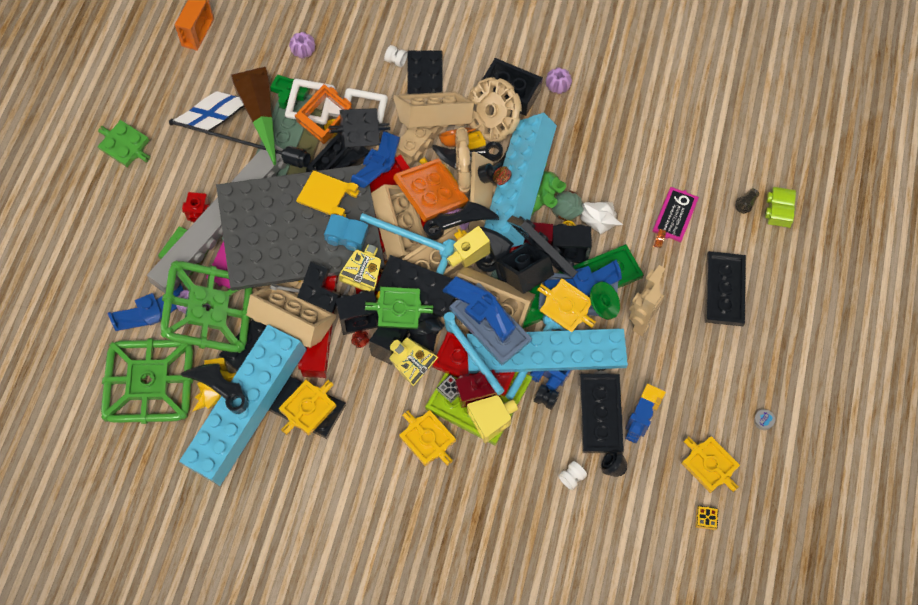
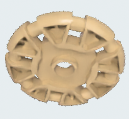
[467,77,522,142]
[455,127,471,194]

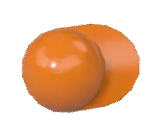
[439,127,476,147]

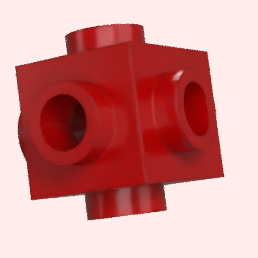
[182,192,210,222]

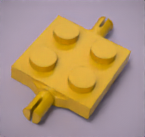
[537,279,596,332]
[278,380,336,436]
[399,410,456,467]
[681,436,740,493]

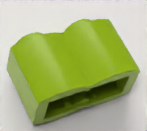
[765,187,796,228]

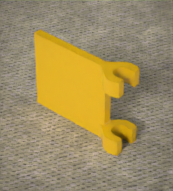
[296,170,360,217]

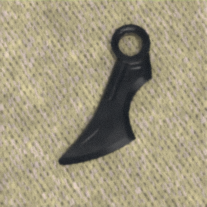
[432,141,503,169]
[478,146,509,184]
[424,201,499,240]
[480,227,514,282]
[181,364,248,414]

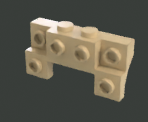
[374,126,443,168]
[629,265,665,336]

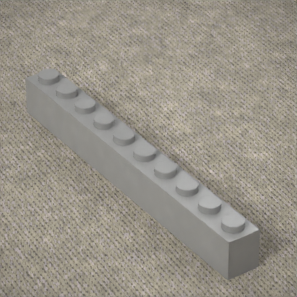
[147,144,287,293]

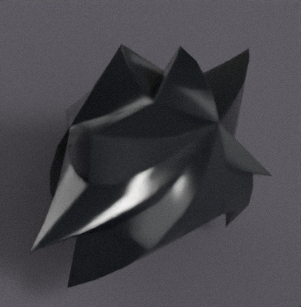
[408,313,445,351]

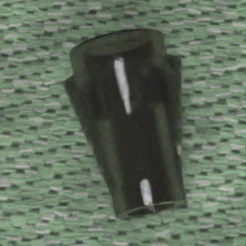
[735,188,759,214]

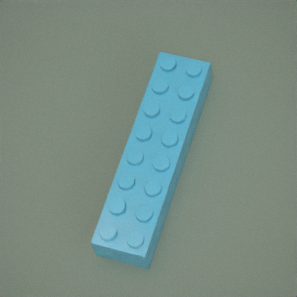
[484,112,557,247]
[179,325,307,486]

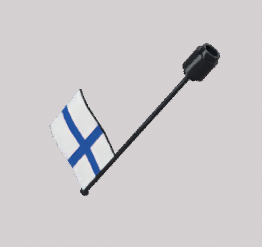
[169,91,311,168]

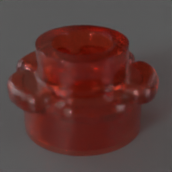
[351,331,370,348]

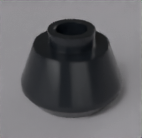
[476,248,496,272]
[601,450,627,477]

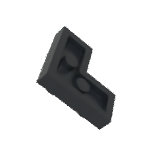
[297,261,341,313]

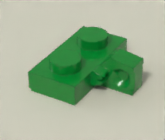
[270,74,311,110]

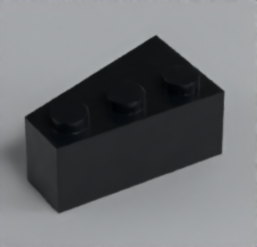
[306,133,370,172]
[369,327,409,365]

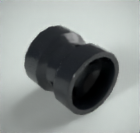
[534,384,560,410]

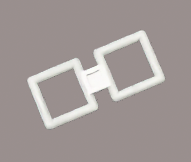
[285,79,388,125]

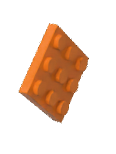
[393,158,469,222]

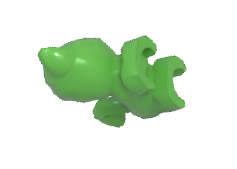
[531,163,566,216]

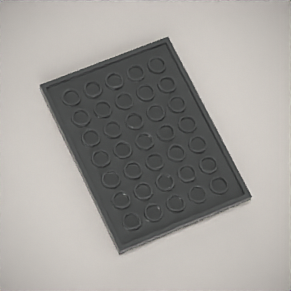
[216,165,385,291]

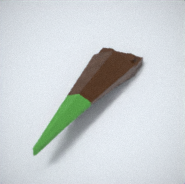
[231,67,276,165]

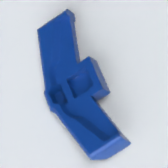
[351,131,400,188]
[543,260,622,297]
[443,276,516,343]
[108,283,183,331]

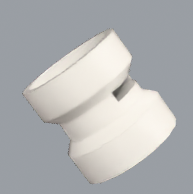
[384,45,408,68]
[558,461,587,490]

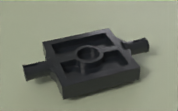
[328,108,390,147]

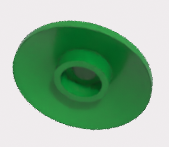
[590,282,620,320]

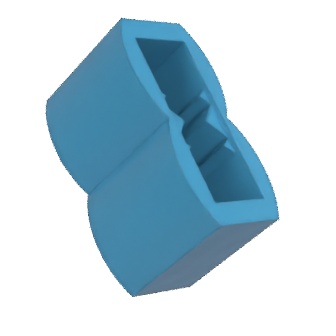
[324,214,368,251]

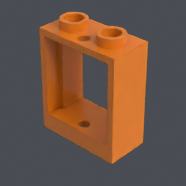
[175,0,214,51]
[295,84,352,144]

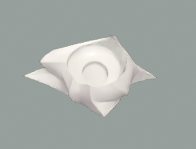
[580,202,623,234]

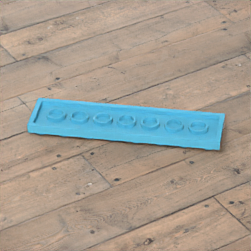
[467,329,628,374]

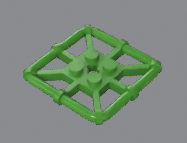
[161,261,253,353]
[101,338,193,424]

